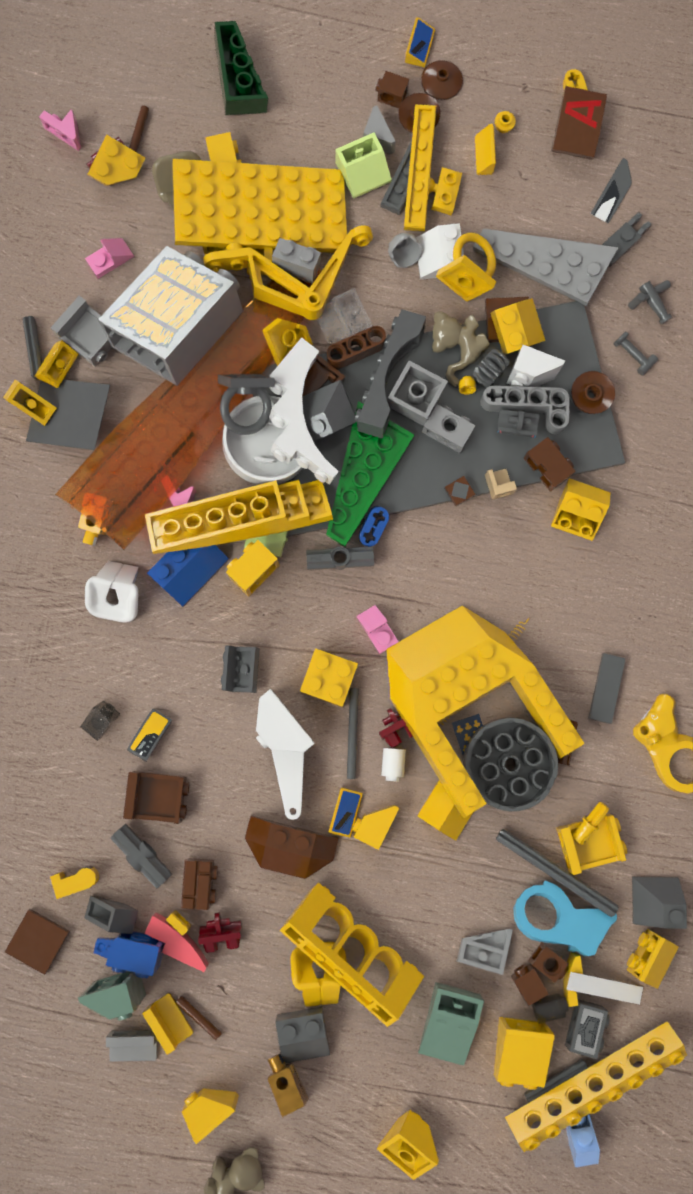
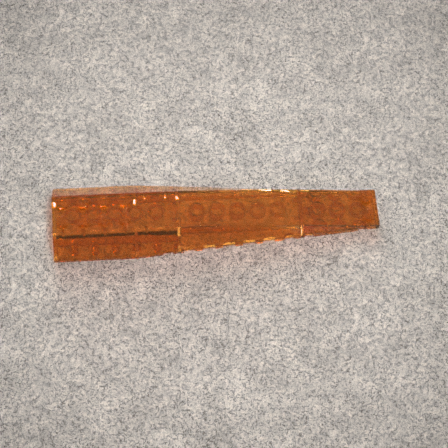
[55,268,323,550]

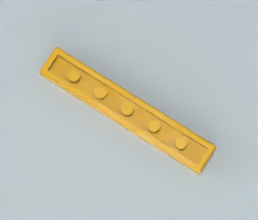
[404,104,436,231]

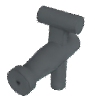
[628,280,673,325]

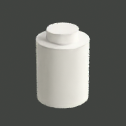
[381,748,406,782]

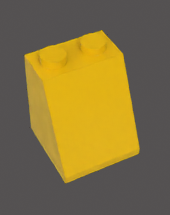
[494,1017,554,1090]

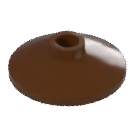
[421,60,463,100]
[398,93,441,133]
[571,371,615,414]

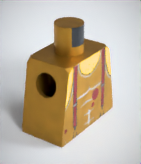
[267,1053,309,1117]

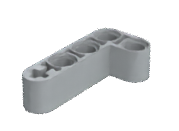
[480,386,569,434]

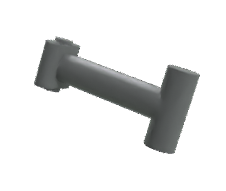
[613,331,658,376]

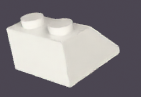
[416,223,464,280]
[507,345,565,387]

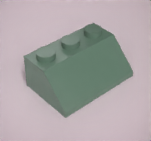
[78,971,146,1021]

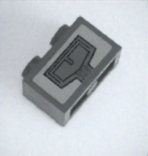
[565,999,610,1059]

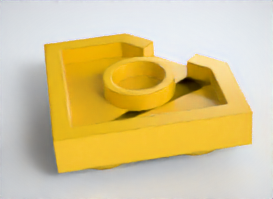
[87,134,145,186]
[262,318,313,366]

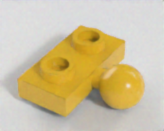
[421,167,462,215]

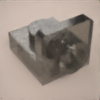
[80,701,120,741]

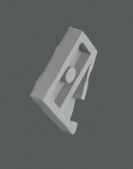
[456,929,513,975]

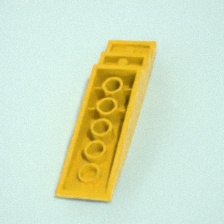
[145,480,333,554]

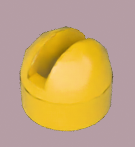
[459,376,476,395]

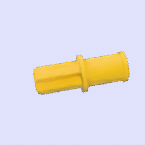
[572,802,609,845]

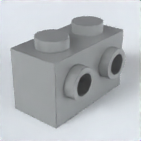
[272,238,321,284]

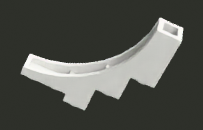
[269,338,339,485]

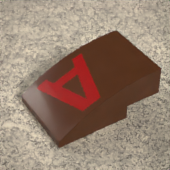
[551,86,607,160]

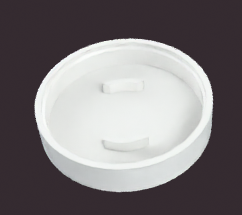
[222,395,312,485]

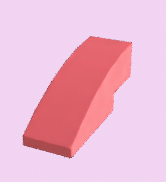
[144,912,209,972]

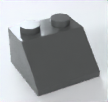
[275,1006,330,1064]

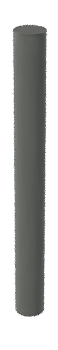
[347,688,359,779]

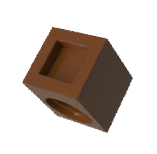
[375,71,409,109]
[528,942,569,983]
[511,964,549,1006]

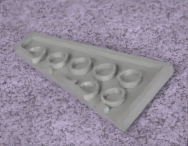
[473,229,618,306]

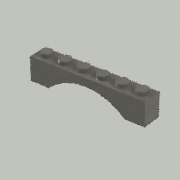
[355,309,426,439]

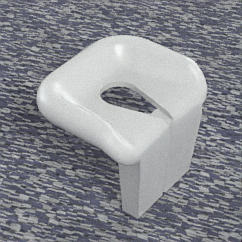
[85,561,139,623]

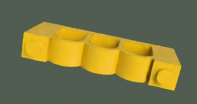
[279,882,424,1027]

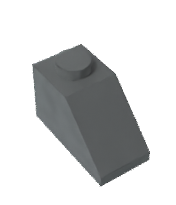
[84,895,138,934]

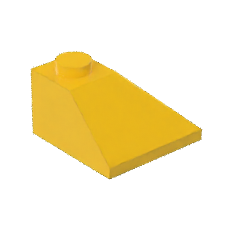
[182,1088,239,1144]
[377,1110,439,1180]

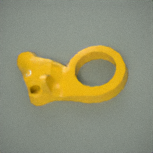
[633,694,693,793]

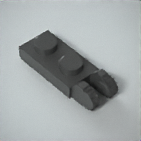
[602,212,652,267]

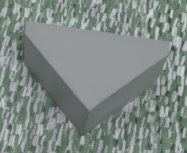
[363,105,396,154]

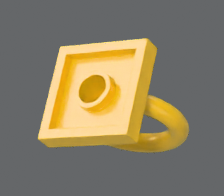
[435,232,496,302]

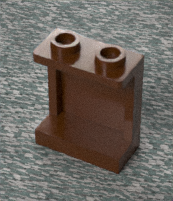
[123,771,190,824]

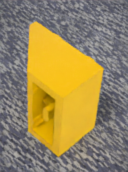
[551,478,611,541]
[627,929,679,989]

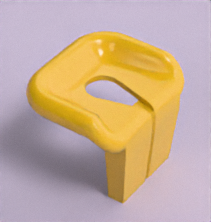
[290,941,347,1007]

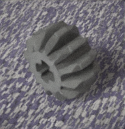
[473,349,510,387]

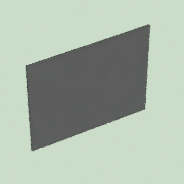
[26,380,110,450]

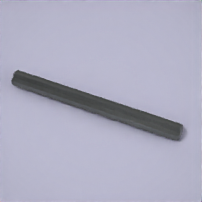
[496,829,619,917]

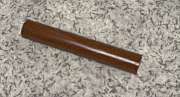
[129,105,149,152]
[175,995,222,1040]

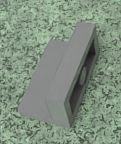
[106,1030,157,1062]

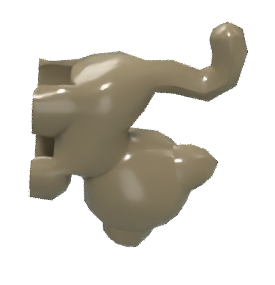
[432,311,489,386]
[204,1147,265,1194]

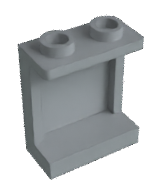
[51,296,112,367]

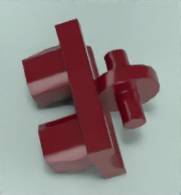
[379,708,413,749]
[198,912,242,953]

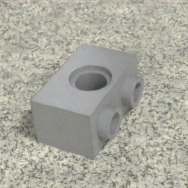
[422,404,475,453]

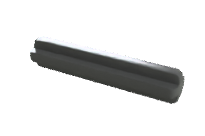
[22,316,42,379]
[524,1059,588,1103]

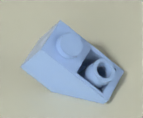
[566,1114,600,1167]

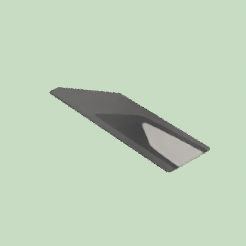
[591,158,632,223]

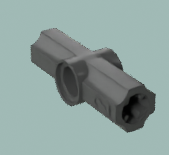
[306,547,374,570]
[110,824,172,889]

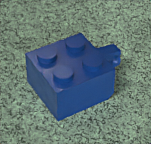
[94,931,165,978]

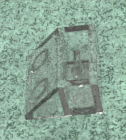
[317,288,373,345]

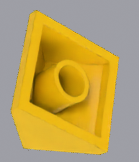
[417,780,473,841]

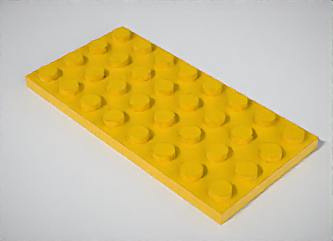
[172,159,347,253]

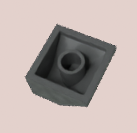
[302,380,356,441]
[632,876,687,929]

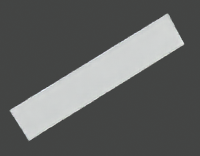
[567,972,643,1005]

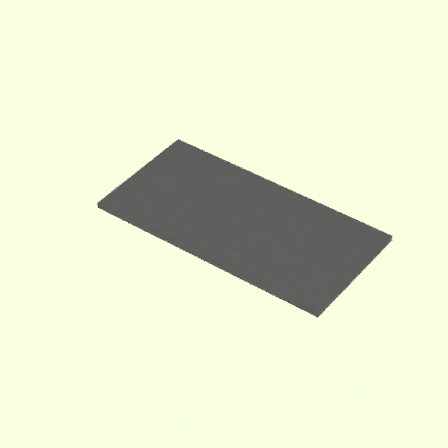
[247,301,625,537]

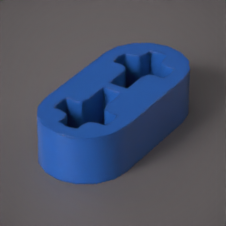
[359,506,389,547]

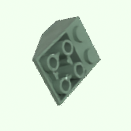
[418,982,484,1066]

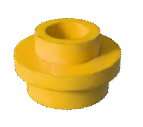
[494,111,516,133]

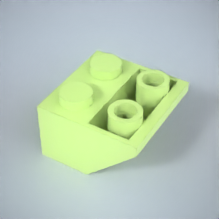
[335,133,392,199]

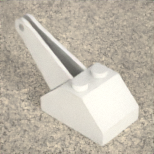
[256,689,315,820]

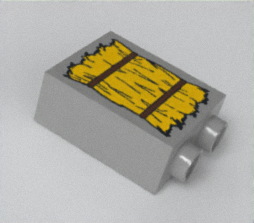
[98,246,243,386]

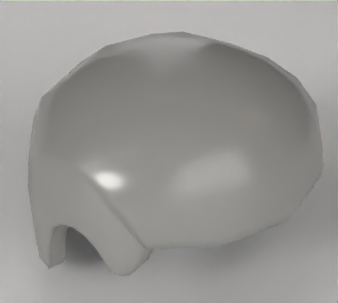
[388,232,422,268]

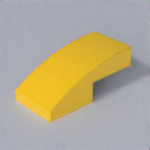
[563,952,583,1007]

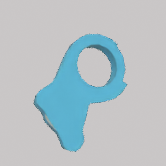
[513,880,617,956]

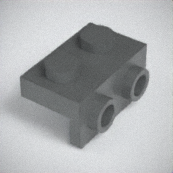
[221,645,260,693]

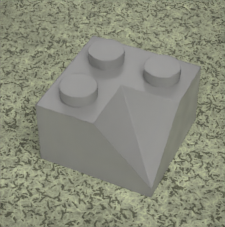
[387,361,448,426]

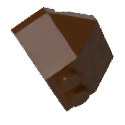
[245,816,339,879]

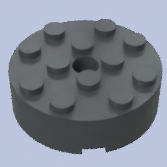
[463,718,558,811]

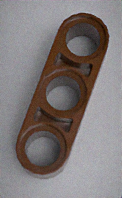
[327,326,386,370]

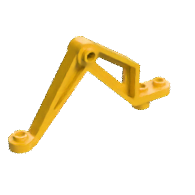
[203,225,373,320]

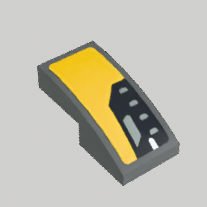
[127,709,172,762]

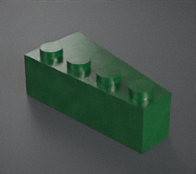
[214,21,268,115]

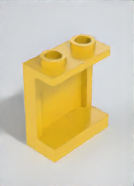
[556,814,627,875]

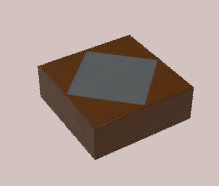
[444,476,475,507]

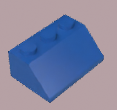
[147,545,229,607]

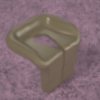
[152,151,201,211]

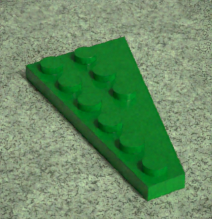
[326,401,415,547]

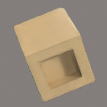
[485,469,517,500]

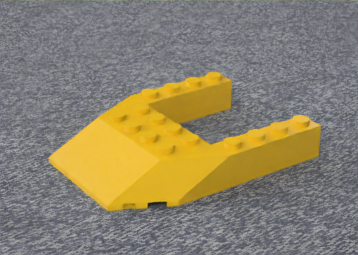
[386,606,585,818]

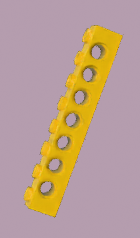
[505,1021,687,1152]

